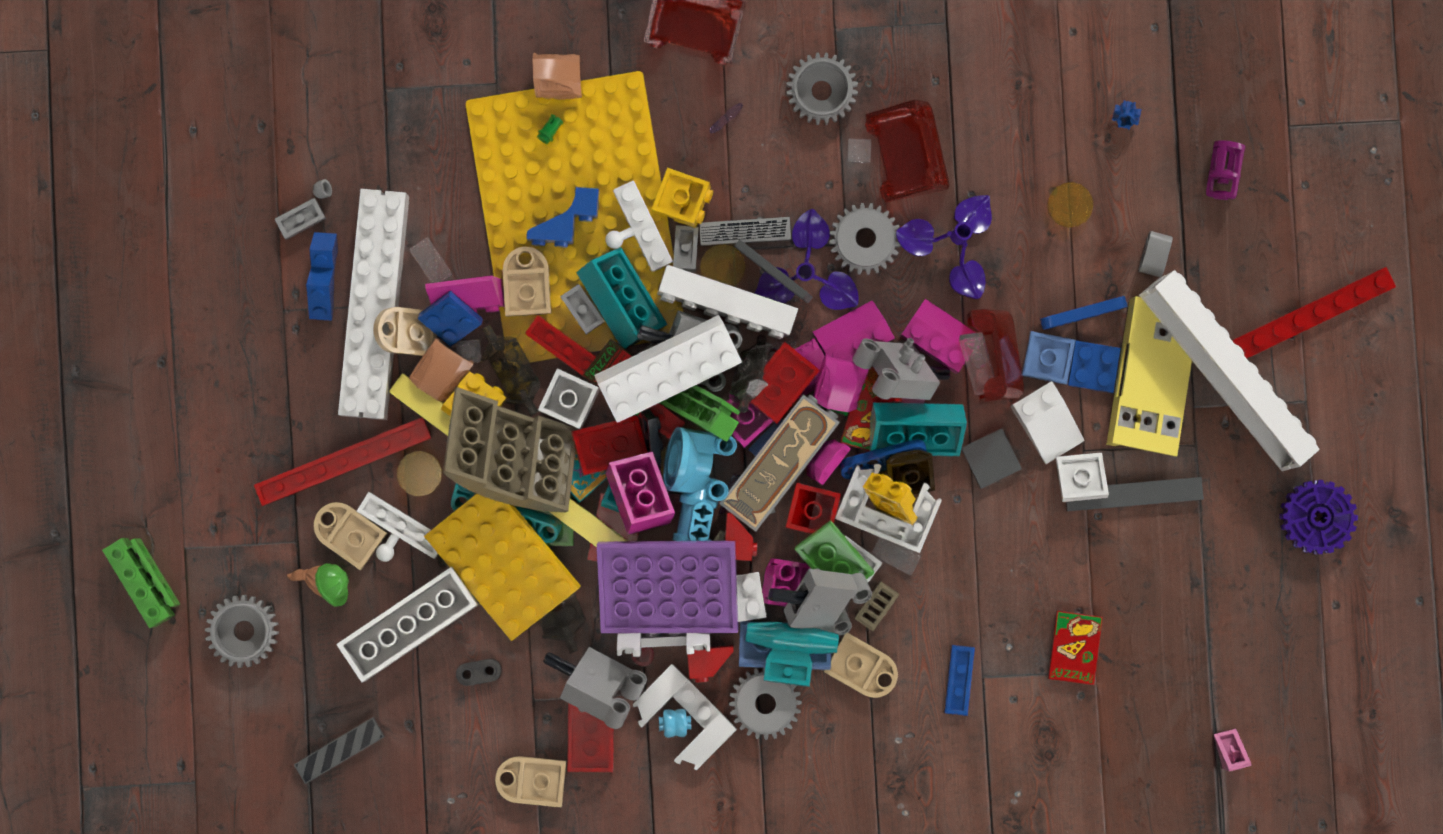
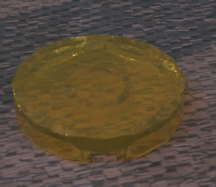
[1047,182,1093,228]
[700,244,745,287]
[397,451,442,496]

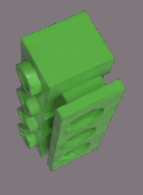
[660,385,740,442]
[102,538,180,628]

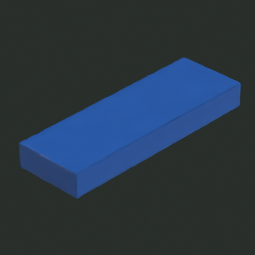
[944,645,975,716]

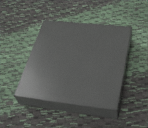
[961,428,1022,489]

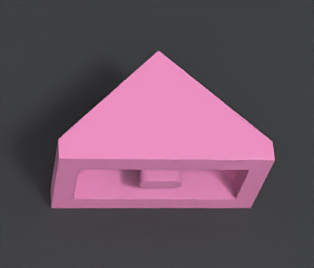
[1214,729,1251,772]

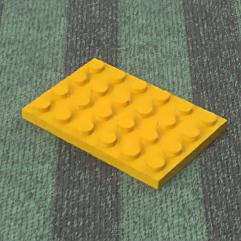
[424,493,581,641]

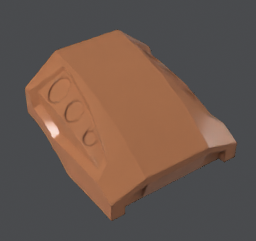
[532,53,582,100]
[409,338,474,402]

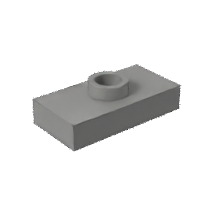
[275,198,326,240]
[673,225,699,272]
[560,284,605,335]

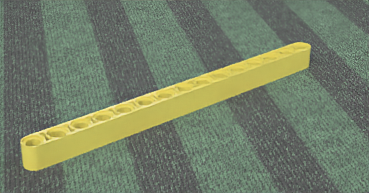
[389,373,628,547]

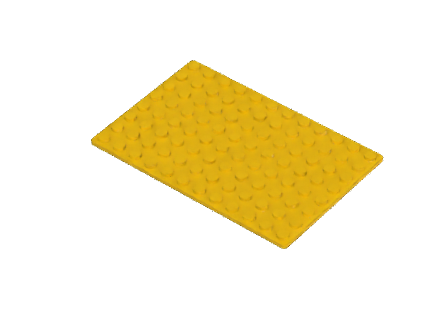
[466,71,683,366]

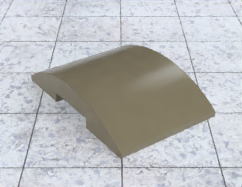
[443,387,578,513]

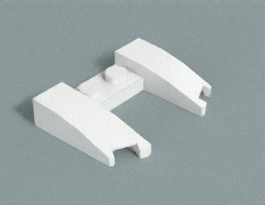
[835,464,942,553]
[617,633,710,657]
[633,664,737,770]

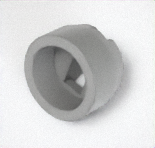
[313,179,332,199]

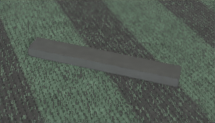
[1066,477,1204,512]

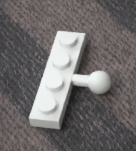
[605,180,673,272]
[357,492,438,562]

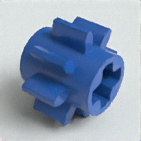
[1112,100,1141,129]

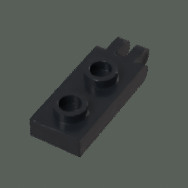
[641,409,663,470]

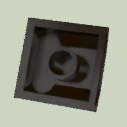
[886,449,935,494]

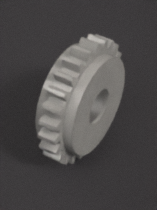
[786,53,858,125]
[829,203,901,275]
[205,595,279,668]
[729,668,802,740]

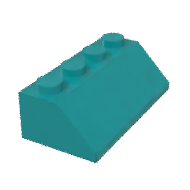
[576,247,668,349]
[870,403,967,456]

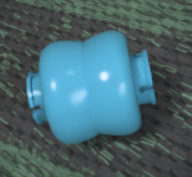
[659,709,691,738]

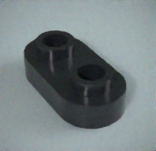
[456,659,502,686]

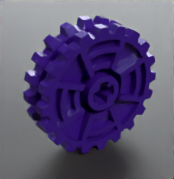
[1279,480,1358,554]

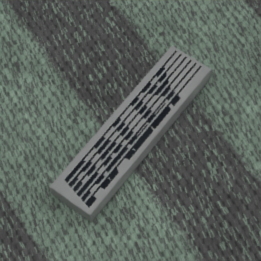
[699,217,791,246]

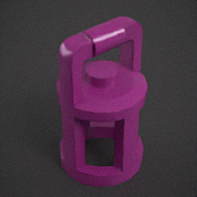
[1206,140,1246,200]

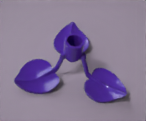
[896,195,992,299]
[755,209,859,310]

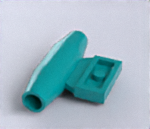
[746,622,839,687]

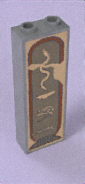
[719,394,840,532]

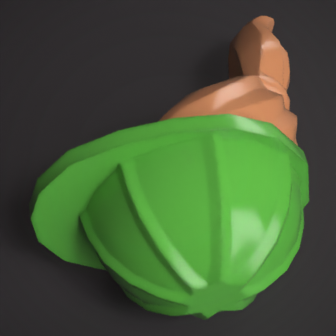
[287,563,349,606]

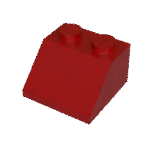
[786,483,841,534]
[725,513,757,561]
[687,645,734,683]

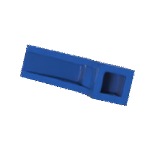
[526,187,600,248]
[306,232,338,321]

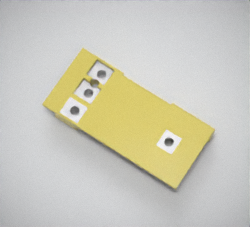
[1106,296,1192,457]

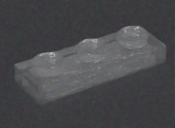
[959,332,998,395]

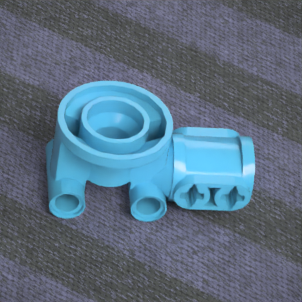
[663,427,737,541]

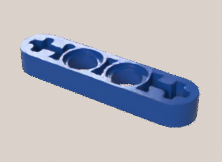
[1040,296,1128,330]
[840,439,927,480]

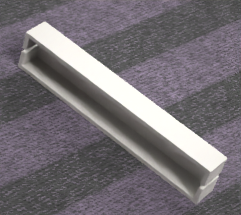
[338,189,409,420]
[1139,270,1320,471]

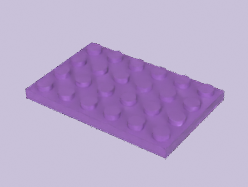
[597,541,739,633]

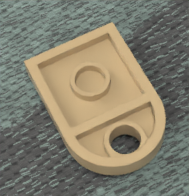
[503,247,551,317]
[373,307,437,356]
[314,502,388,570]
[824,633,898,698]
[495,756,567,807]

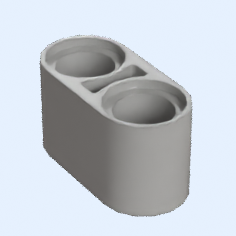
[1139,231,1173,278]

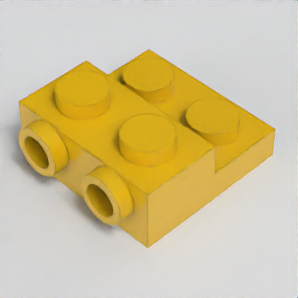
[652,168,713,228]
[441,371,506,416]
[863,472,917,525]

